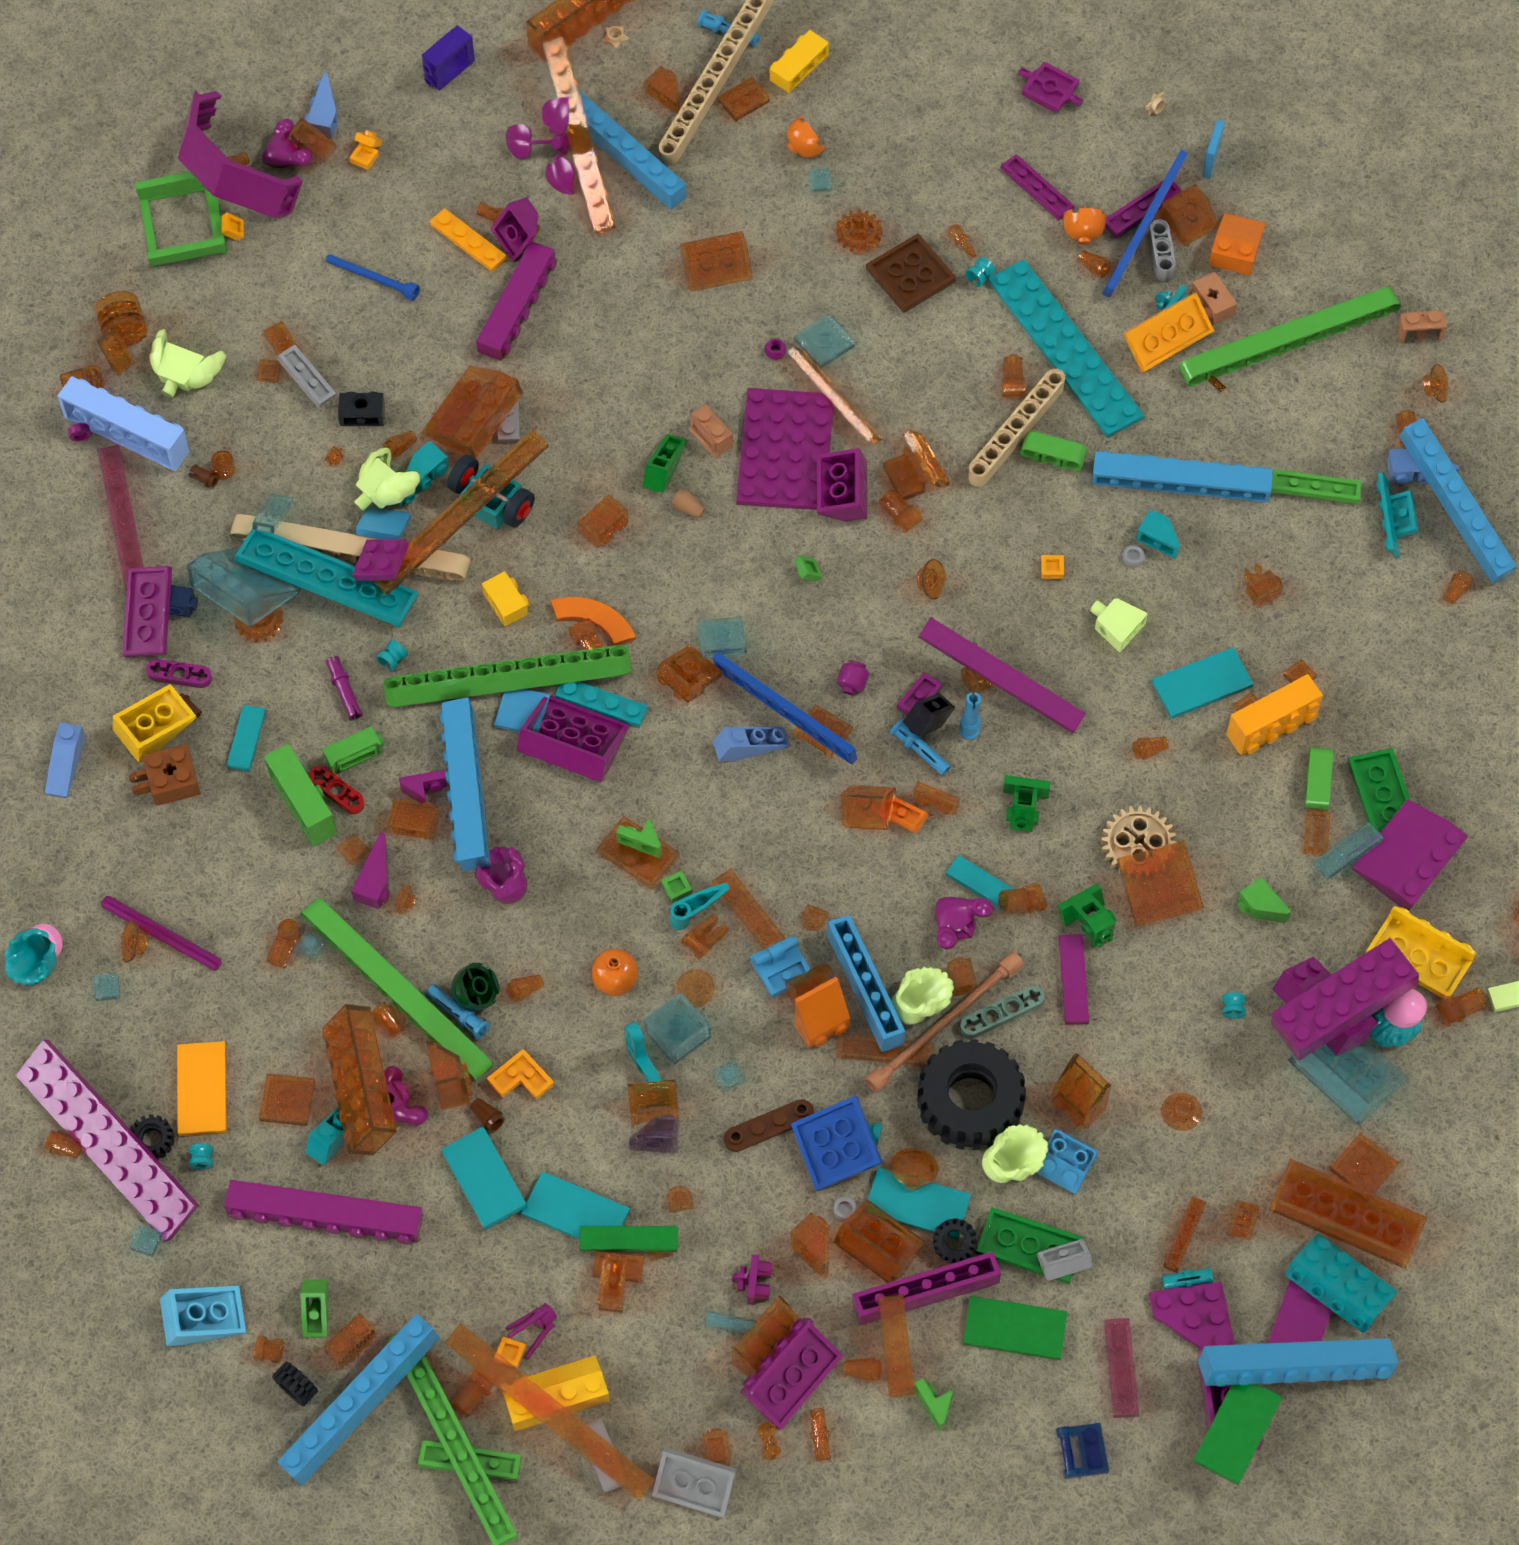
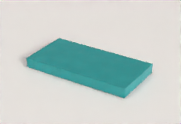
[1151,647,1254,719]
[441,1127,528,1230]
[864,1167,971,1241]
[521,1171,630,1253]

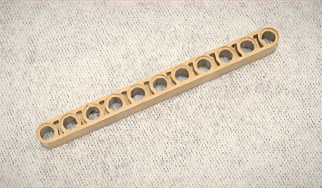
[659,0,775,165]
[229,514,470,583]

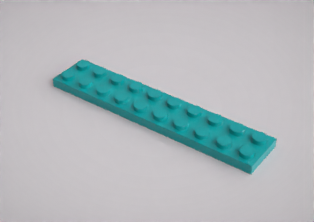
[988,259,1144,438]

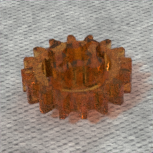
[836,209,883,253]
[234,595,284,642]

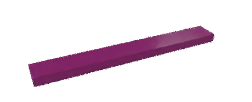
[918,617,1086,733]

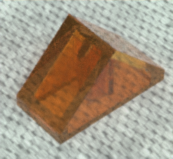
[1227,1199,1260,1241]

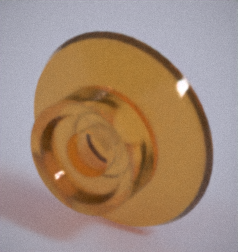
[1423,364,1449,403]
[916,559,946,599]
[121,921,147,963]
[1161,1093,1202,1131]

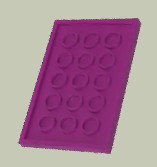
[736,388,835,510]

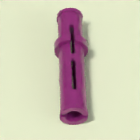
[325,656,363,721]

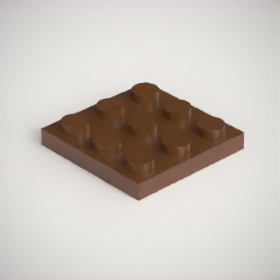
[866,233,956,313]

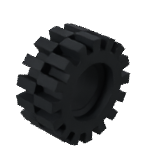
[130,1114,175,1160]
[932,1218,978,1263]
[272,1361,318,1407]

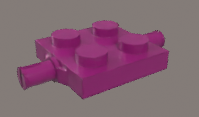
[1018,62,1083,113]

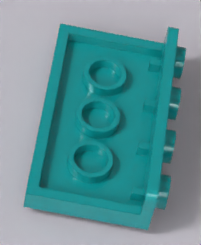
[1285,1233,1398,1333]

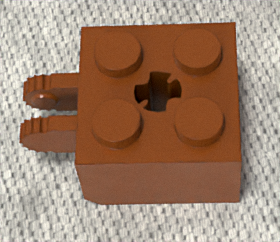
[129,744,201,806]

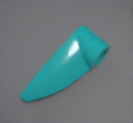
[669,882,730,930]

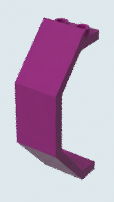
[178,90,303,218]

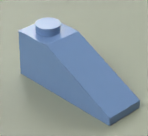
[45,722,86,798]

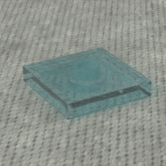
[794,314,855,369]
[697,616,747,658]

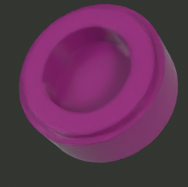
[68,423,91,442]

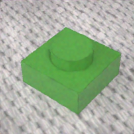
[794,556,822,582]
[661,871,692,903]

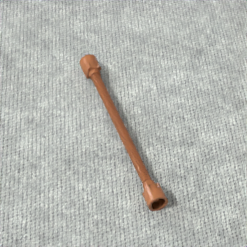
[864,952,1024,1093]

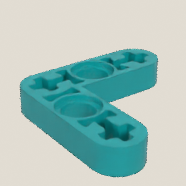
[624,1021,670,1102]

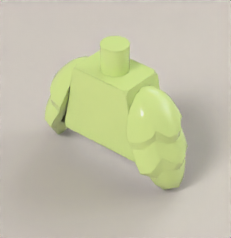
[149,329,226,398]
[354,447,420,511]

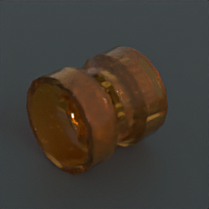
[211,450,236,480]
[254,1336,284,1364]

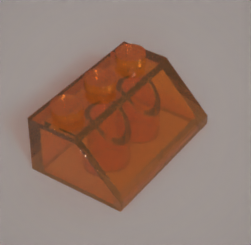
[680,231,753,292]
[426,1040,473,1111]
[833,1199,926,1283]
[732,1295,800,1377]

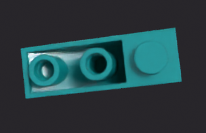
[398,440,449,507]
[305,1095,369,1165]

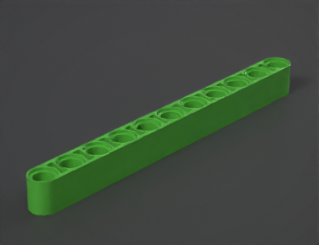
[1178,287,1401,386]
[383,645,632,707]
[300,897,493,1082]

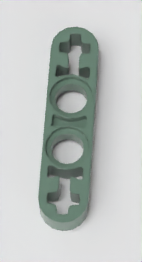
[960,986,1045,1039]

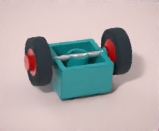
[447,455,535,530]

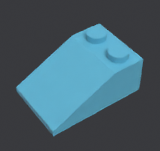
[160,1286,246,1346]

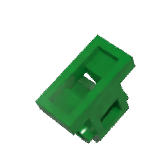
[1003,775,1051,832]
[1057,883,1116,948]

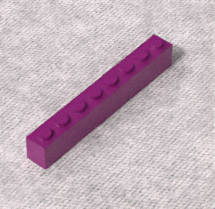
[224,1180,423,1244]

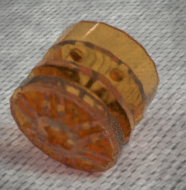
[94,291,148,348]

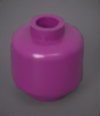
[837,660,869,696]

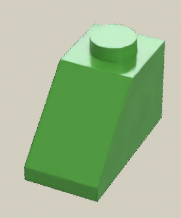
[1237,877,1291,923]
[300,1279,329,1338]

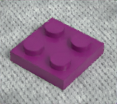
[353,539,409,581]

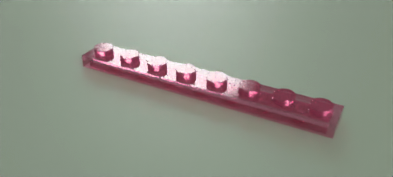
[97,444,144,594]

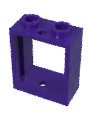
[422,25,475,91]

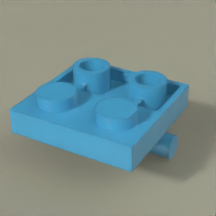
[750,936,814,998]
[1036,1128,1099,1194]

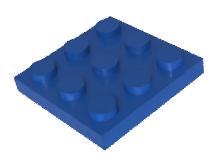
[791,1095,883,1191]

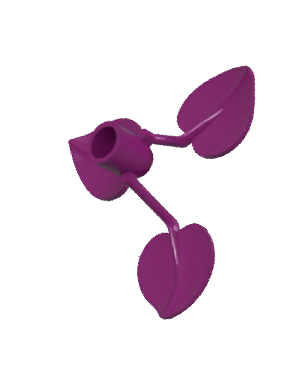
[505,97,576,195]

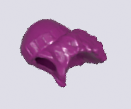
[475,846,528,904]

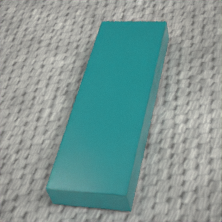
[227,705,266,772]
[946,855,1017,911]

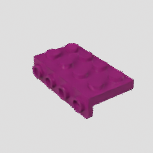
[740,1318,844,1430]

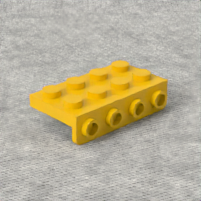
[1366,906,1476,1001]

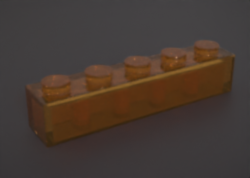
[1163,1196,1207,1273]

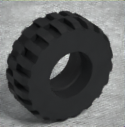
[917,1039,1026,1150]

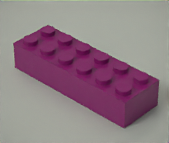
[1271,938,1419,1061]

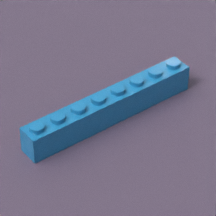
[556,83,687,210]
[1399,418,1517,584]
[1092,451,1273,502]
[439,697,490,872]
[277,1314,440,1486]
[1198,1338,1398,1386]

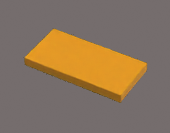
[1123,293,1214,372]
[177,1041,227,1136]

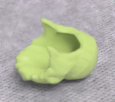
[891,967,954,1025]
[982,1124,1048,1183]

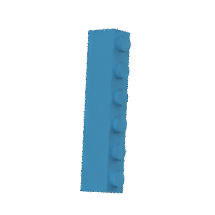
[827,915,906,1052]

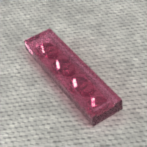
[1104,1318,1139,1418]

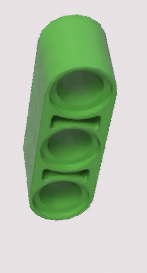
[1020,431,1087,472]
[1304,746,1333,811]

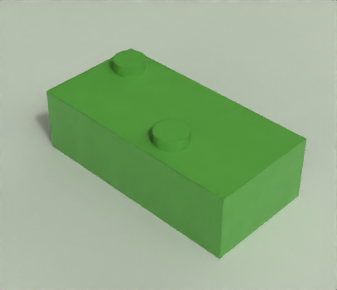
[264,744,337,847]

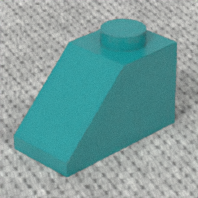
[1136,510,1180,559]

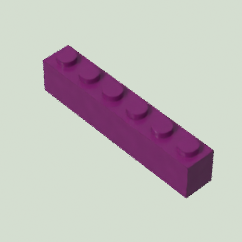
[476,241,557,361]
[852,1252,1001,1326]

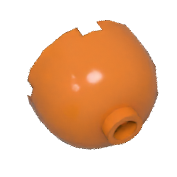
[787,115,826,158]
[1063,208,1106,245]
[591,948,638,996]

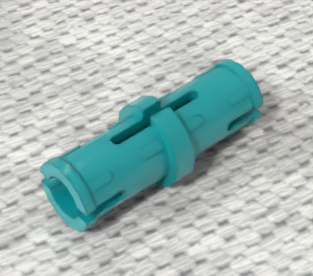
[1162,1267,1213,1290]

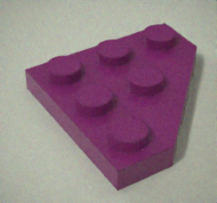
[1149,1281,1235,1349]

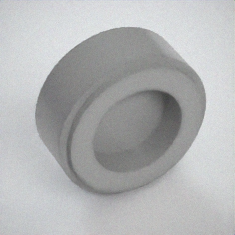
[1122,545,1145,568]
[833,1197,857,1222]

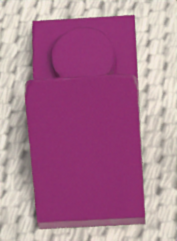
[399,770,447,807]

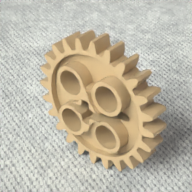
[1101,806,1177,880]

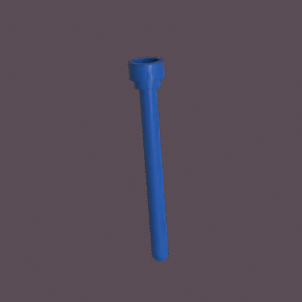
[326,255,420,301]

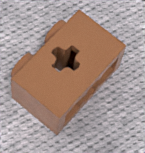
[1190,272,1237,325]

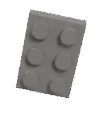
[652,1447,737,1518]

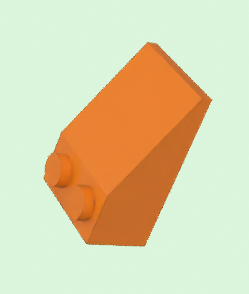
[1209,213,1266,276]
[795,977,850,1049]

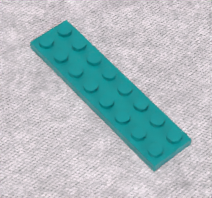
[235,526,418,627]

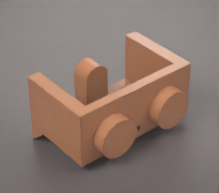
[1396,310,1447,343]
[689,404,733,458]

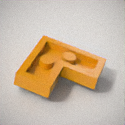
[487,1049,554,1100]

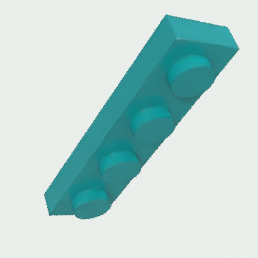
[555,681,648,728]

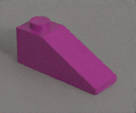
[352,832,390,909]

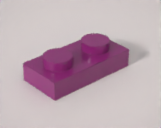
[897,672,942,715]

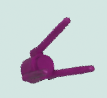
[506,1303,557,1360]

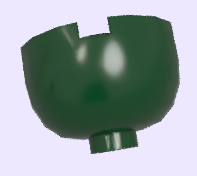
[451,963,500,1011]

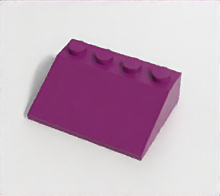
[516,695,630,782]
[1352,800,1468,911]

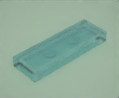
[252,494,293,533]
[1313,822,1384,880]

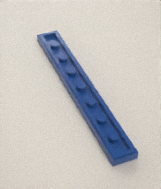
[1102,149,1188,297]
[713,652,857,765]

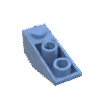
[304,72,338,139]
[1387,449,1459,485]
[713,727,789,761]

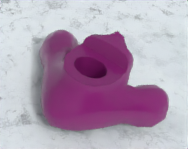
[262,119,312,168]
[935,897,994,950]
[368,1065,428,1126]

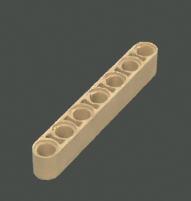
[968,369,1065,487]

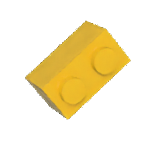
[481,571,530,627]

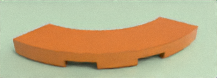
[550,597,636,646]

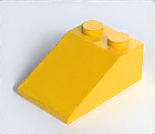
[113,684,196,763]

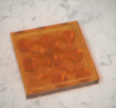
[1117,840,1204,927]

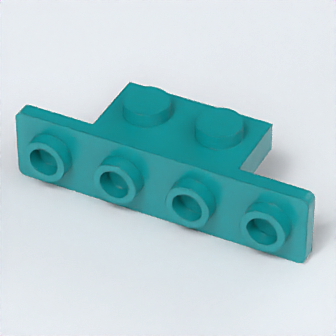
[1376,472,1419,558]

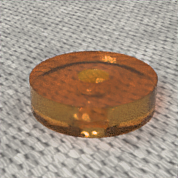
[677,969,715,1007]

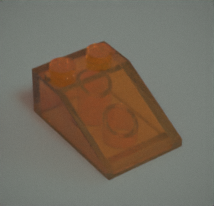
[1051,1052,1111,1130]

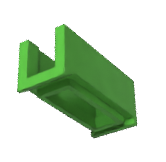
[322,726,385,775]

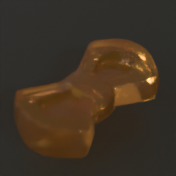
[757,1422,781,1460]

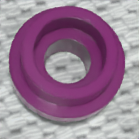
[765,338,786,360]

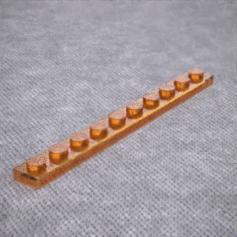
[543,37,616,234]
[371,429,549,596]
[444,1323,655,1501]

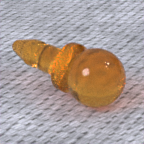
[947,224,976,258]

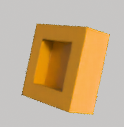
[355,130,383,147]
[349,143,379,170]
[222,212,244,241]
[1041,555,1064,579]
[494,1336,526,1370]

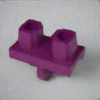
[731,1255,772,1305]

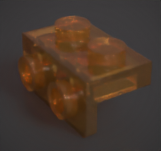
[883,447,928,502]

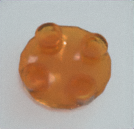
[890,1148,938,1190]

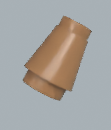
[671,489,706,519]

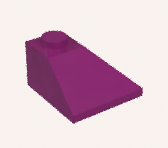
[490,197,539,262]

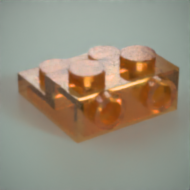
[656,644,722,703]

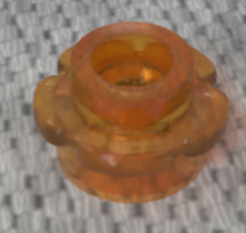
[325,446,344,466]

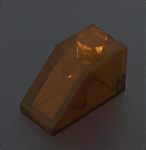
[644,66,680,114]
[598,1254,628,1313]

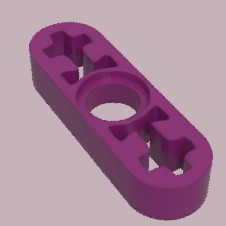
[146,659,212,688]

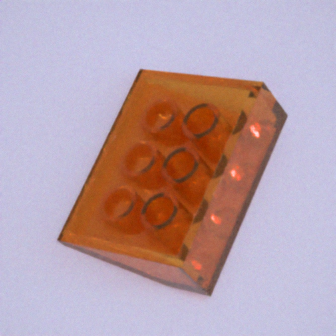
[421,365,523,458]

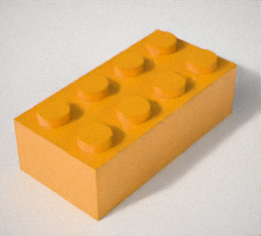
[1226,674,1323,756]

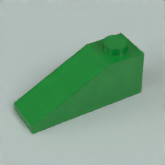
[642,434,687,493]

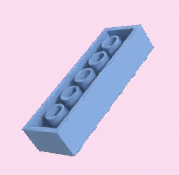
[58,376,190,472]

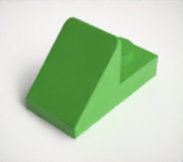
[616,818,662,859]
[914,1378,953,1431]

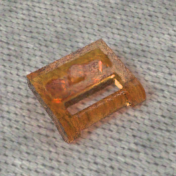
[792,704,853,759]
[628,1079,679,1125]

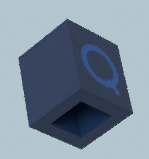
[169,585,198,618]

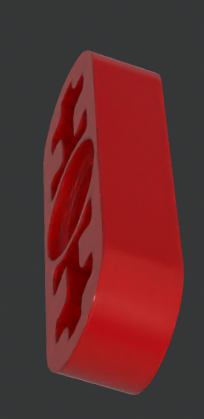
[309,765,365,814]

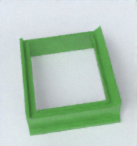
[135,172,228,268]

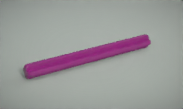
[101,896,222,971]

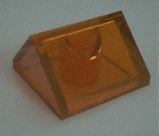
[841,785,896,830]

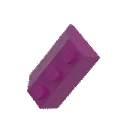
[817,448,867,522]

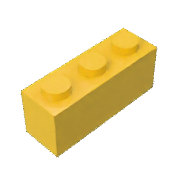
[769,30,829,93]

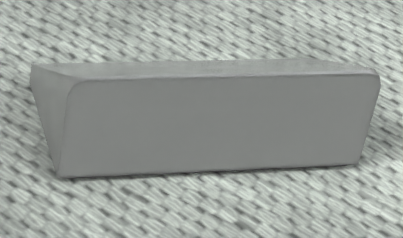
[1037,1239,1092,1281]

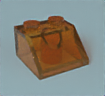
[1159,184,1219,246]
[790,1212,829,1280]

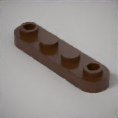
[724,1099,814,1152]

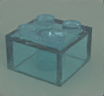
[644,993,711,1065]

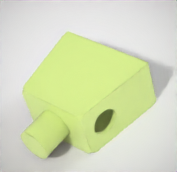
[1090,598,1148,652]

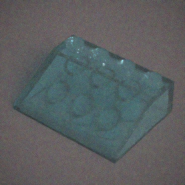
[187,547,300,627]
[1288,1040,1409,1125]

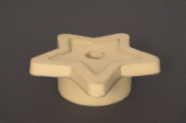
[602,26,629,48]
[1145,92,1166,116]

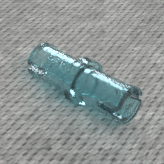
[705,1311,757,1336]

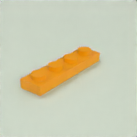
[430,208,507,272]

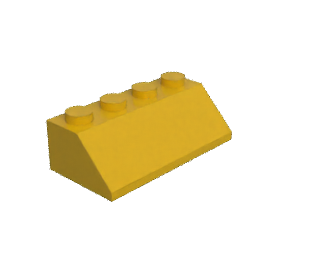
[500,1355,610,1432]

